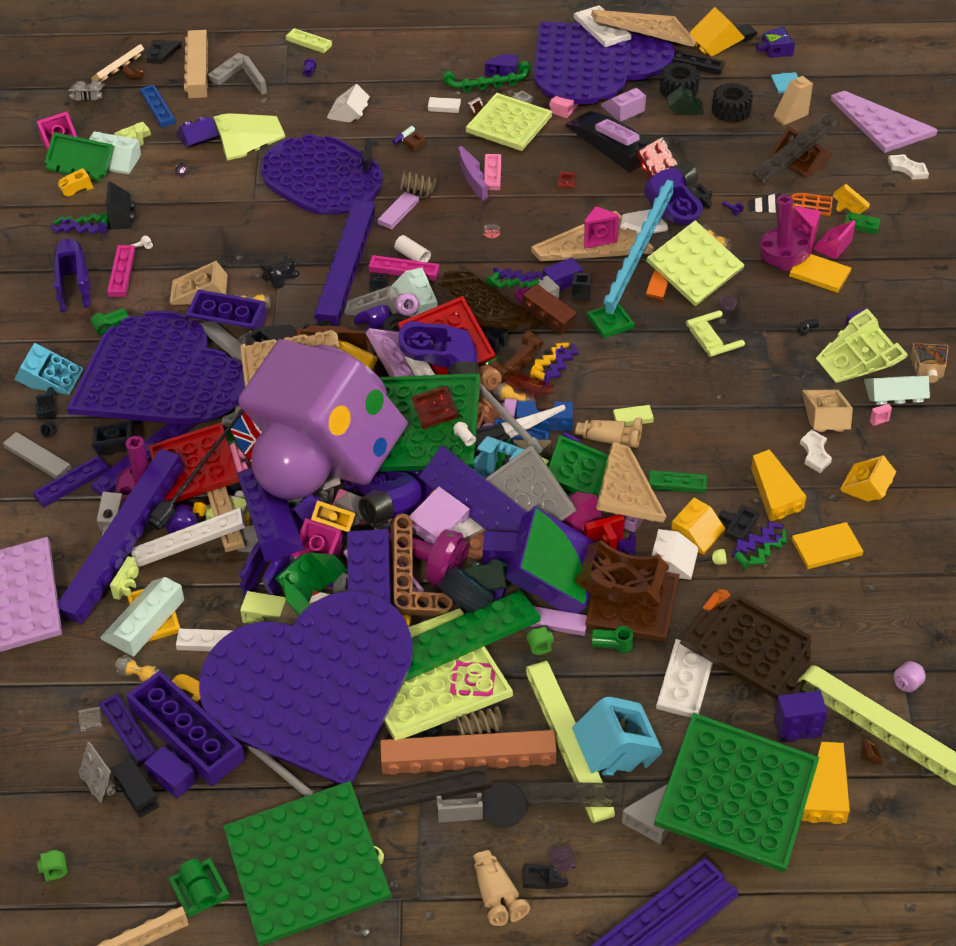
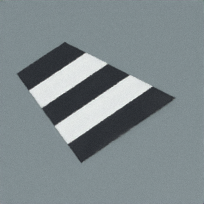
[748,193,781,213]

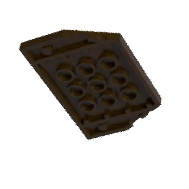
[432,269,541,331]
[680,596,811,700]

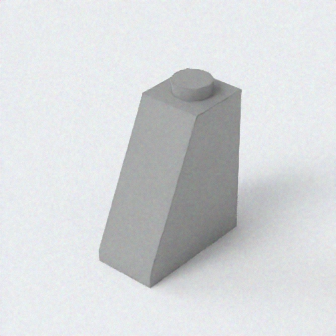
[622,784,669,844]

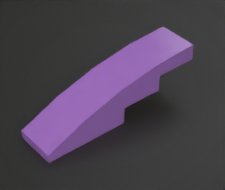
[459,146,488,200]

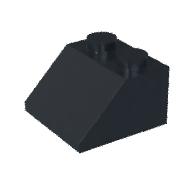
[106,182,136,230]
[92,420,135,456]

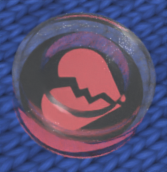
[484,224,500,239]

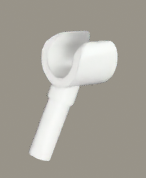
[132,236,153,249]

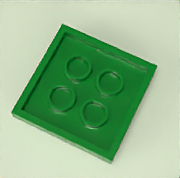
[548,435,608,499]

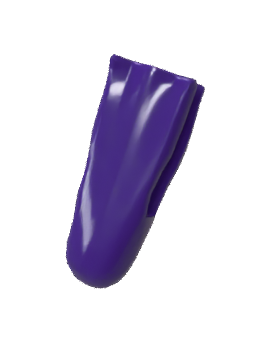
[53,238,91,312]
[239,516,303,599]

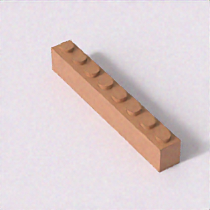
[381,730,557,775]

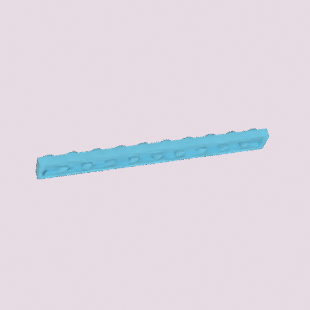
[604,180,673,314]

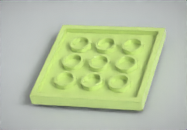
[466,93,552,151]
[646,221,744,307]

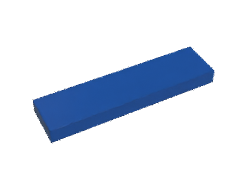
[140,85,176,128]

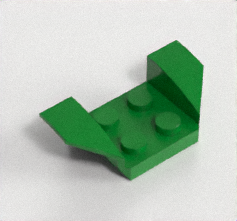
[275,552,348,616]

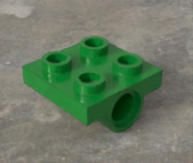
[168,858,230,918]

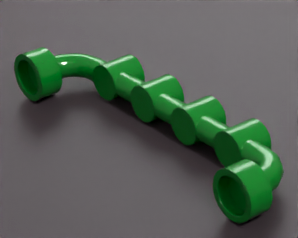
[442,61,531,92]

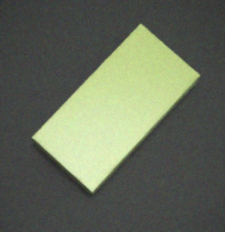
[613,405,654,426]

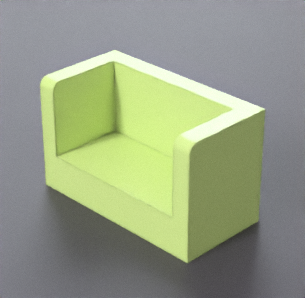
[240,591,286,624]

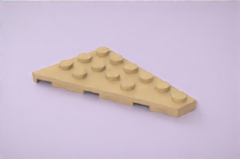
[591,10,696,47]
[531,211,654,261]
[240,330,339,387]
[596,442,667,522]

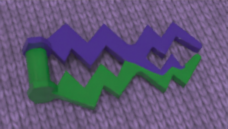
[50,213,110,235]
[486,267,543,289]
[731,521,787,571]

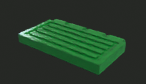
[44,132,115,182]

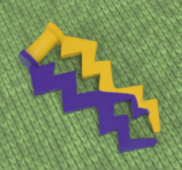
[530,343,578,385]

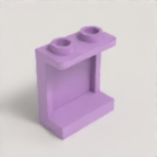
[410,487,470,545]

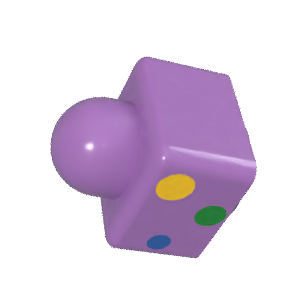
[238,339,408,500]

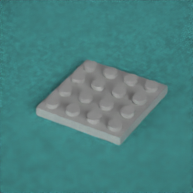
[486,445,578,522]

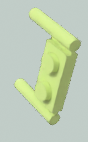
[686,310,745,357]

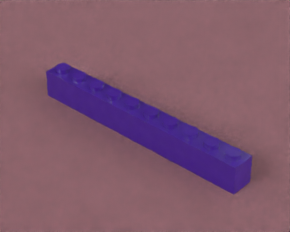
[314,200,375,326]
[58,449,185,625]

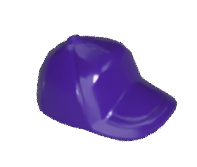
[354,305,391,329]

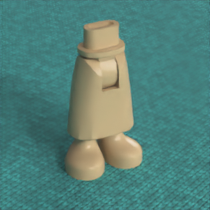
[575,418,642,448]
[473,850,530,926]

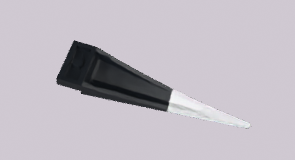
[475,405,565,457]

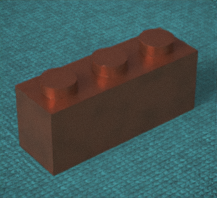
[521,284,577,335]

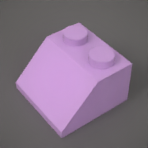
[601,88,646,122]

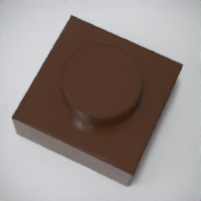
[403,132,426,151]

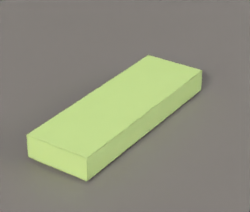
[286,28,332,53]

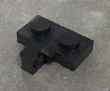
[718,506,760,542]

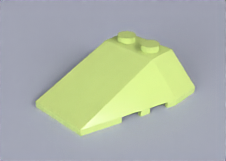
[212,113,285,160]
[816,309,908,383]

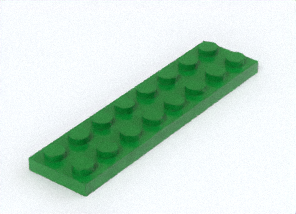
[404,590,541,682]

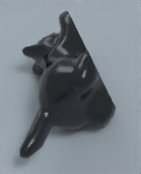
[260,255,300,288]

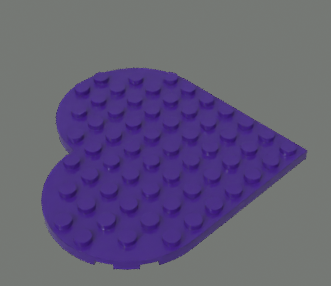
[534,21,674,104]
[67,311,245,425]
[199,591,413,785]

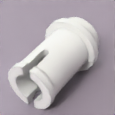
[453,422,476,446]

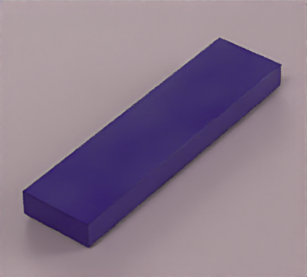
[32,456,109,508]
[99,693,156,767]

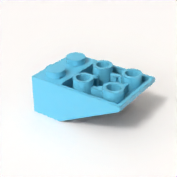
[14,342,84,395]

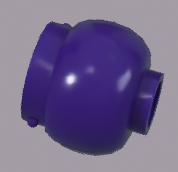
[166,505,199,534]

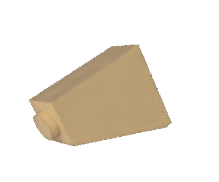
[774,76,813,126]

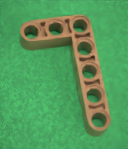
[391,514,453,617]

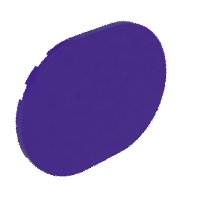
[261,134,383,215]

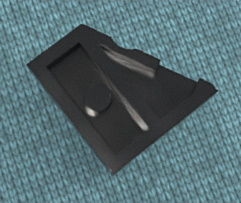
[146,40,182,64]

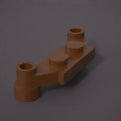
[490,331,544,381]

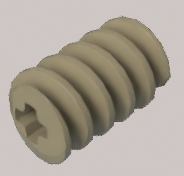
[400,171,436,198]
[456,706,503,735]

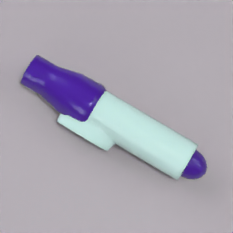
[392,126,415,145]

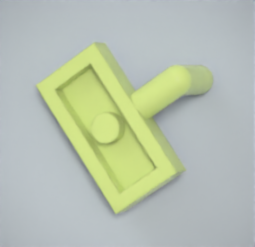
[114,122,151,146]

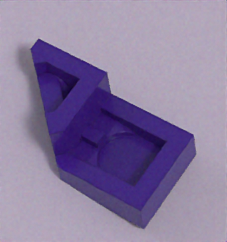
[617,532,636,556]

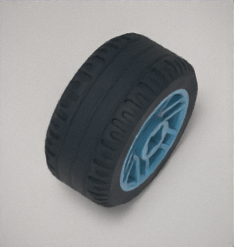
[439,567,494,614]

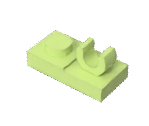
[110,556,139,600]

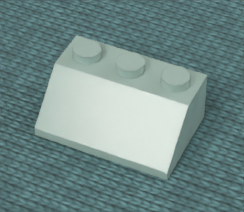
[89,132,141,175]
[392,268,438,318]
[864,376,930,405]

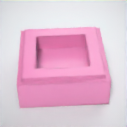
[869,404,892,426]

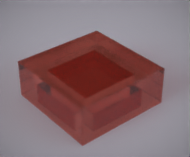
[558,172,576,188]

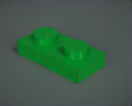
[844,212,881,234]

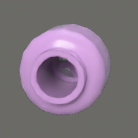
[394,293,419,316]
[893,661,926,693]

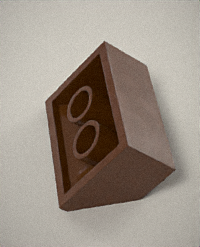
[771,126,832,178]

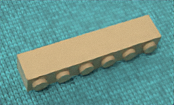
[184,30,208,98]

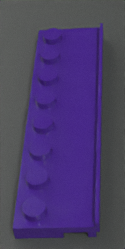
[591,858,738,946]

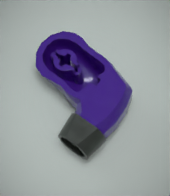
[644,162,703,225]
[398,321,479,375]
[355,471,422,527]

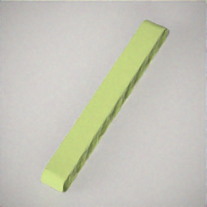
[526,661,615,823]
[798,665,956,786]

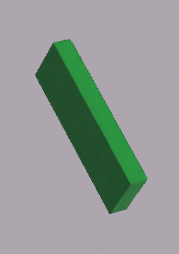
[649,470,707,494]

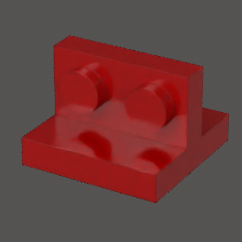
[584,514,625,550]

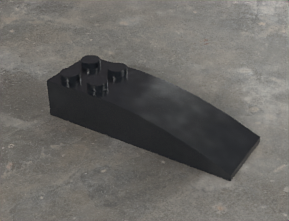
[565,111,655,173]

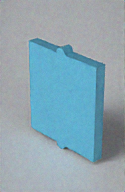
[771,72,798,94]

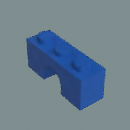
[517,401,573,431]

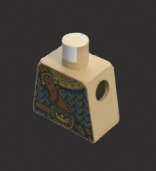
[910,344,948,383]

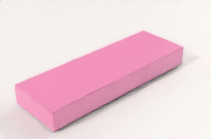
[484,154,501,190]

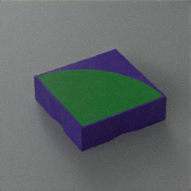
[506,506,597,614]

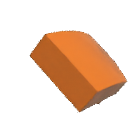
[646,270,668,300]
[703,589,731,611]

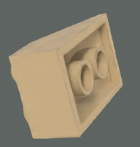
[170,261,228,305]
[802,390,853,432]

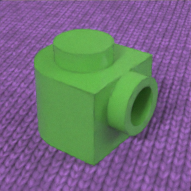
[526,627,554,655]
[37,850,67,882]

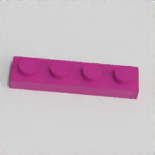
[107,245,136,297]
[368,255,440,281]

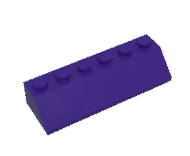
[237,468,304,562]

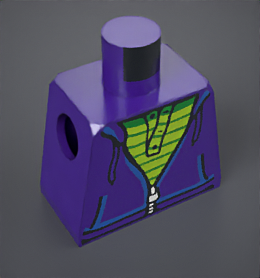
[756,27,795,58]

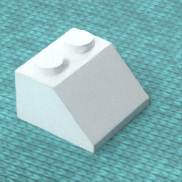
[327,84,370,123]
[652,529,698,580]

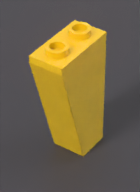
[751,449,806,522]
[801,742,850,824]

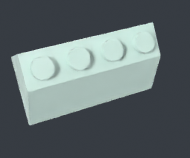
[101,577,184,657]

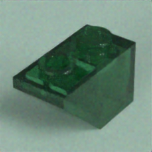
[667,85,704,115]
[463,559,511,591]

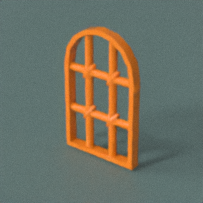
[791,193,833,216]

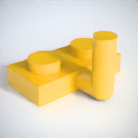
[833,184,870,214]

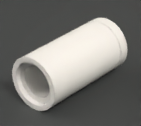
[394,235,431,262]

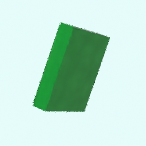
[587,302,635,339]

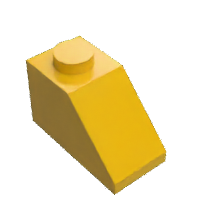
[311,500,356,532]

